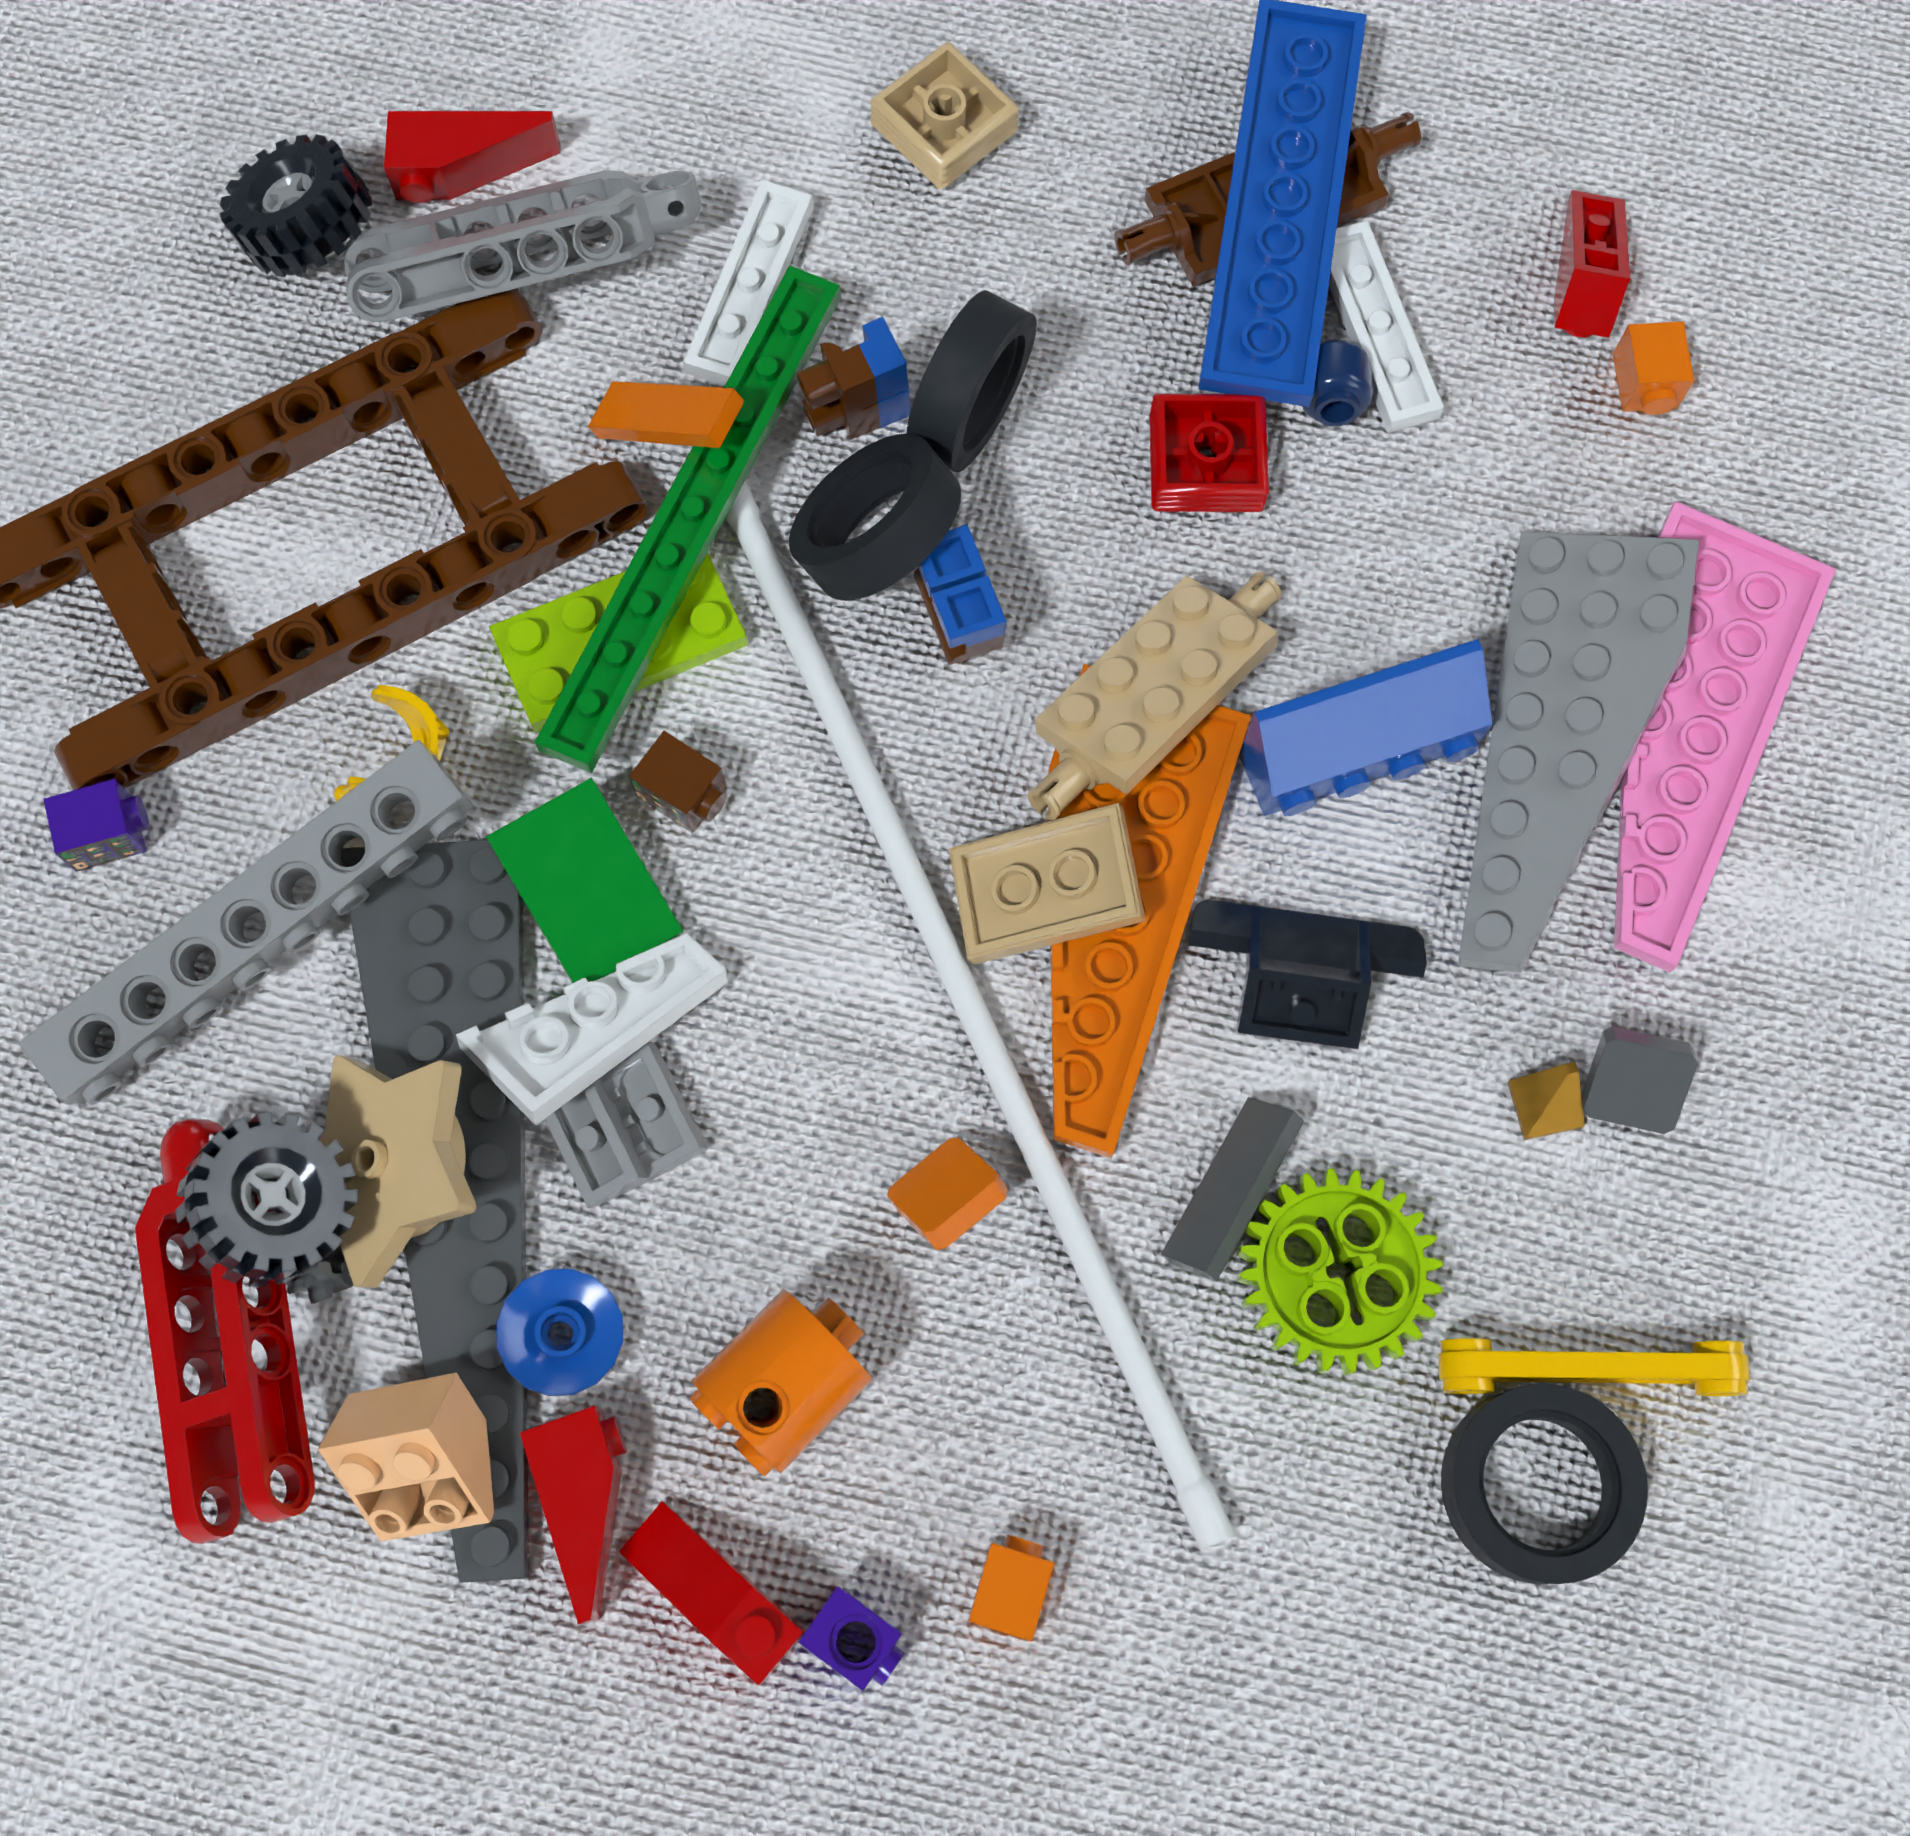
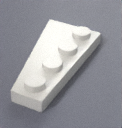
[456,933,728,1126]

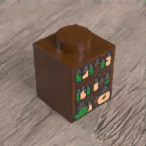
[629,730,727,834]

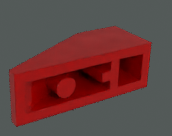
[384,111,561,203]
[1554,190,1630,338]
[520,1406,627,1625]
[619,1501,807,1686]

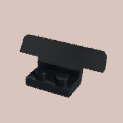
[1188,900,1427,1049]

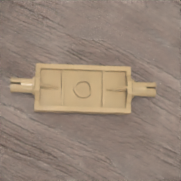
[1027,572,1282,821]

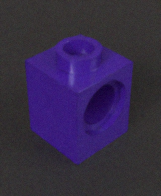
[798,1586,905,1691]

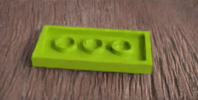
[489,553,748,733]

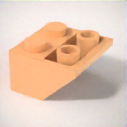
[318,1372,494,1542]

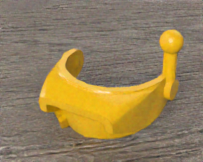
[334,685,450,801]

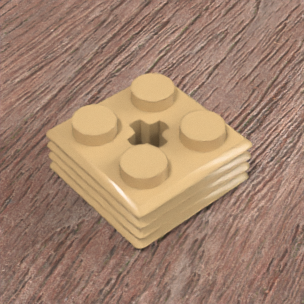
[870,42,1019,189]

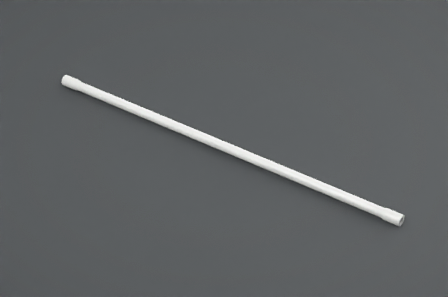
[726,480,1236,1551]

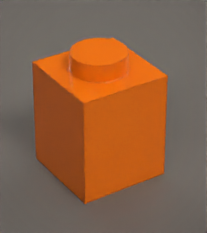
[1612,321,1694,415]
[967,1534,1054,1642]

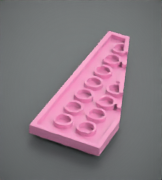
[1614,501,1836,973]

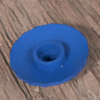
[496,1269,623,1396]

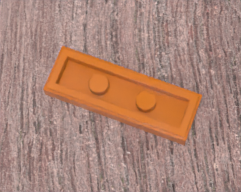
[587,381,744,448]

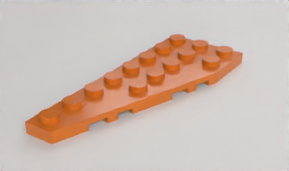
[1048,664,1251,1159]

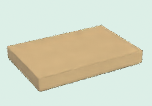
[949,803,1146,965]

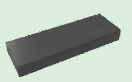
[1161,1097,1304,1282]

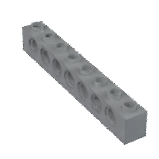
[18,739,475,1105]

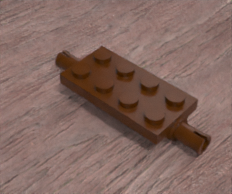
[1114,112,1421,287]

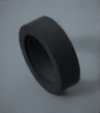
[906,290,1037,472]
[789,434,962,601]
[1441,1384,1648,1584]

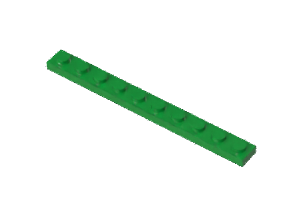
[535,265,841,774]

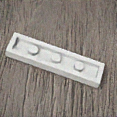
[683,179,813,386]
[1329,220,1444,433]

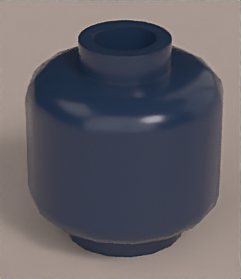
[1302,340,1373,426]

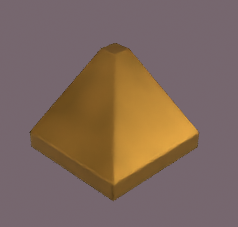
[1507,1062,1585,1140]

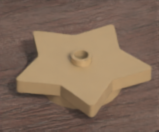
[319,1055,477,1288]

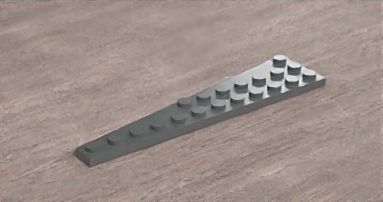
[341,840,529,1583]

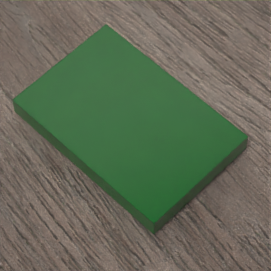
[486,777,683,983]

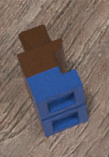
[797,316,911,440]
[914,524,1006,665]

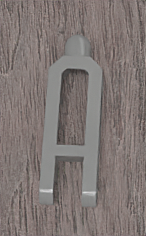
[344,170,701,322]

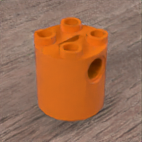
[689,1288,873,1477]

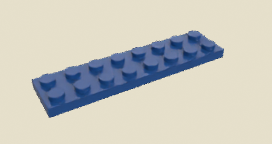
[1198,0,1367,407]

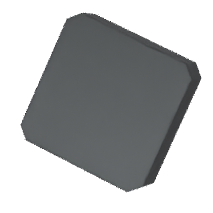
[1581,1026,1698,1134]

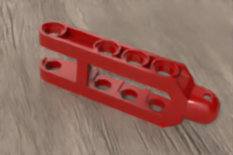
[135,1118,315,1544]

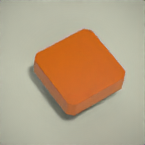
[887,1137,1008,1250]

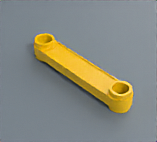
[1438,1338,1750,1397]

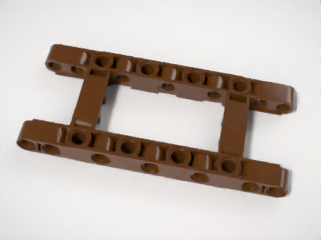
[0,288,650,790]

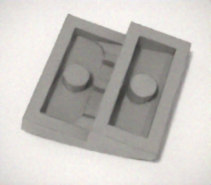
[545,1042,708,1208]

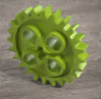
[1236,1168,1443,1376]

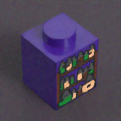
[43,779,149,872]

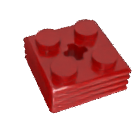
[1149,393,1269,512]

